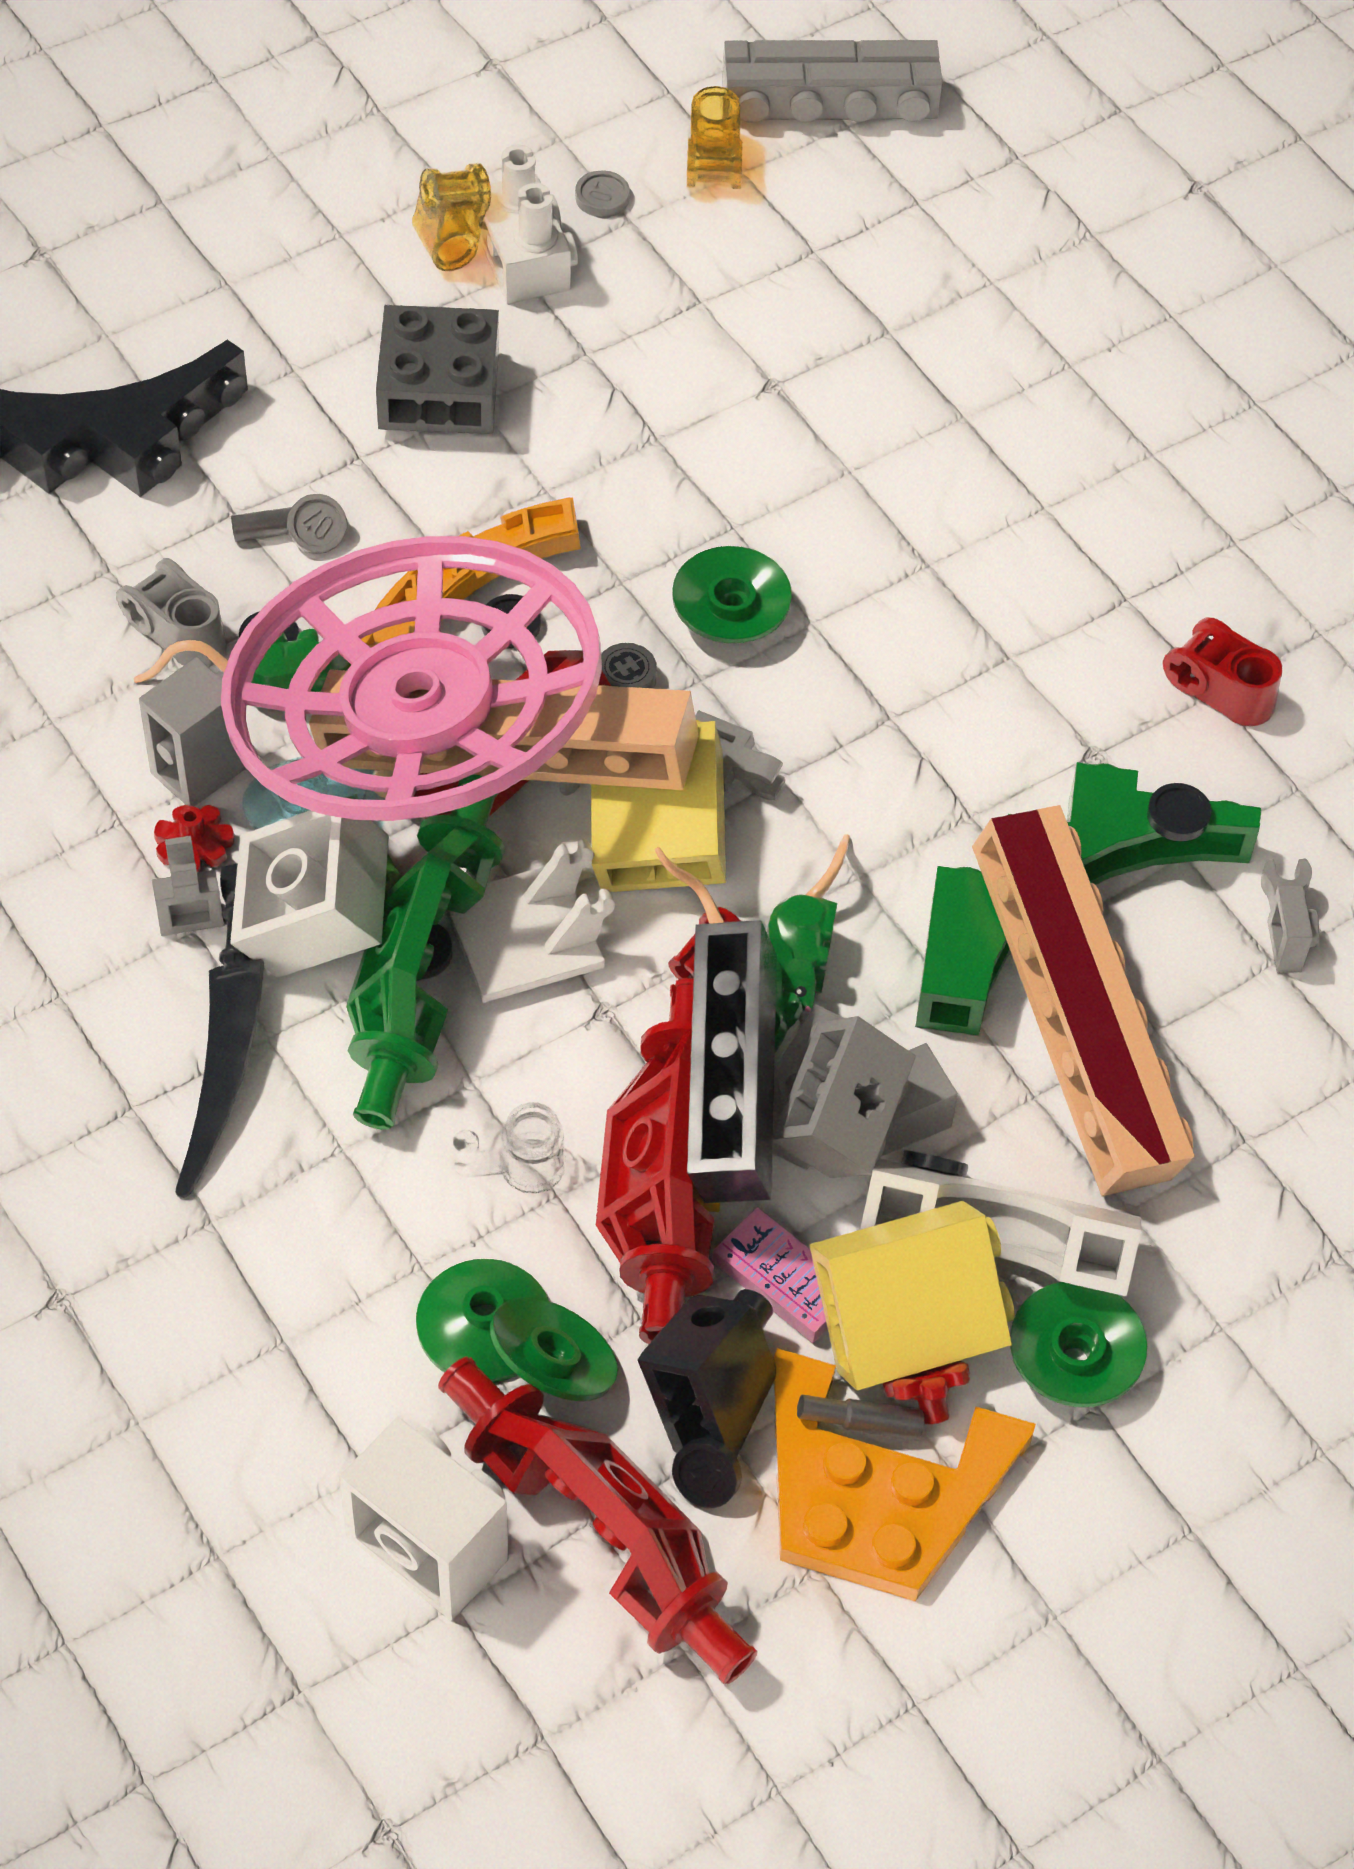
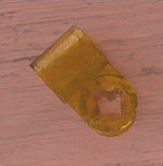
[686,86,743,189]
[412,162,491,271]

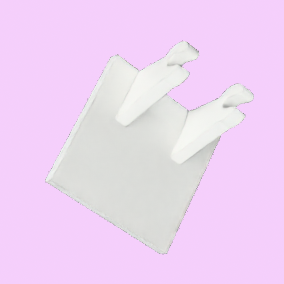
[447,838,615,1003]

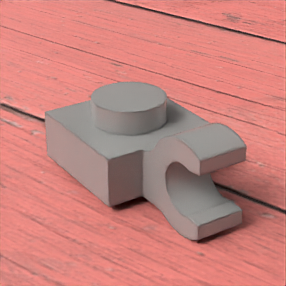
[695,710,786,800]
[152,836,224,936]
[1260,858,1319,973]

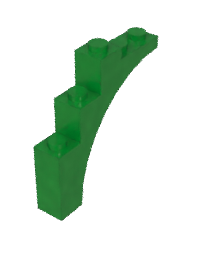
[915,762,1261,1036]

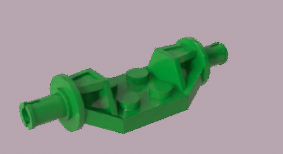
[346,774,505,1130]

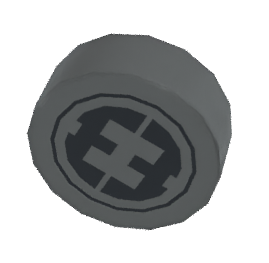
[601,643,657,689]

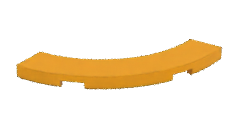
[361,497,581,648]

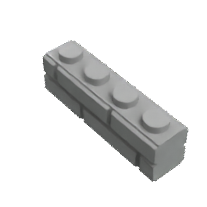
[722,40,942,122]

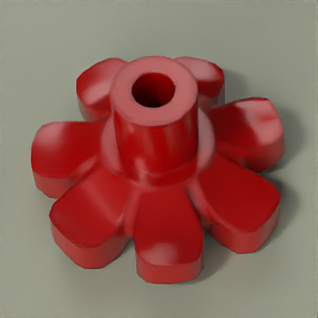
[154,805,235,872]
[883,1361,970,1425]

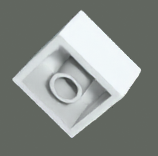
[230,810,389,978]
[339,1416,508,1621]

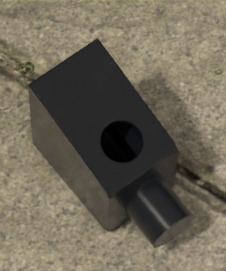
[637,1289,776,1457]

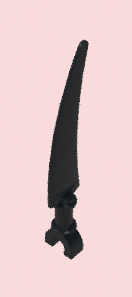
[175,863,264,1198]

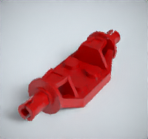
[595,978,714,1344]
[438,1357,758,1684]

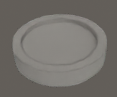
[575,170,630,217]
[287,494,347,554]

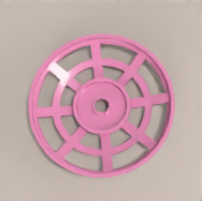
[221,536,602,821]

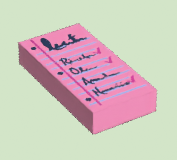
[712,1207,828,1343]

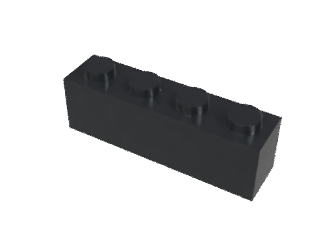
[687,920,777,1203]

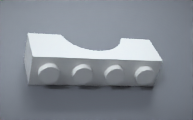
[860,1158,1142,1296]

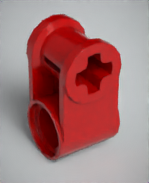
[1162,617,1282,727]

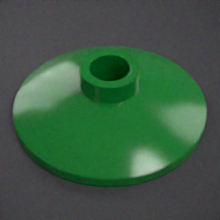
[672,546,792,644]
[416,1259,549,1383]
[1010,1282,1148,1407]
[490,1297,618,1401]

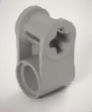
[116,558,226,667]

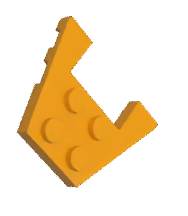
[773,1348,1036,1601]

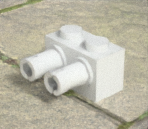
[473,144,578,304]

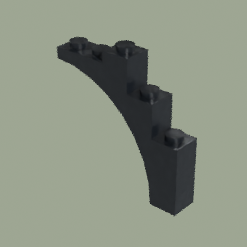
[0,339,248,497]

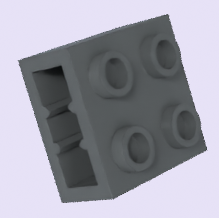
[376,305,499,434]

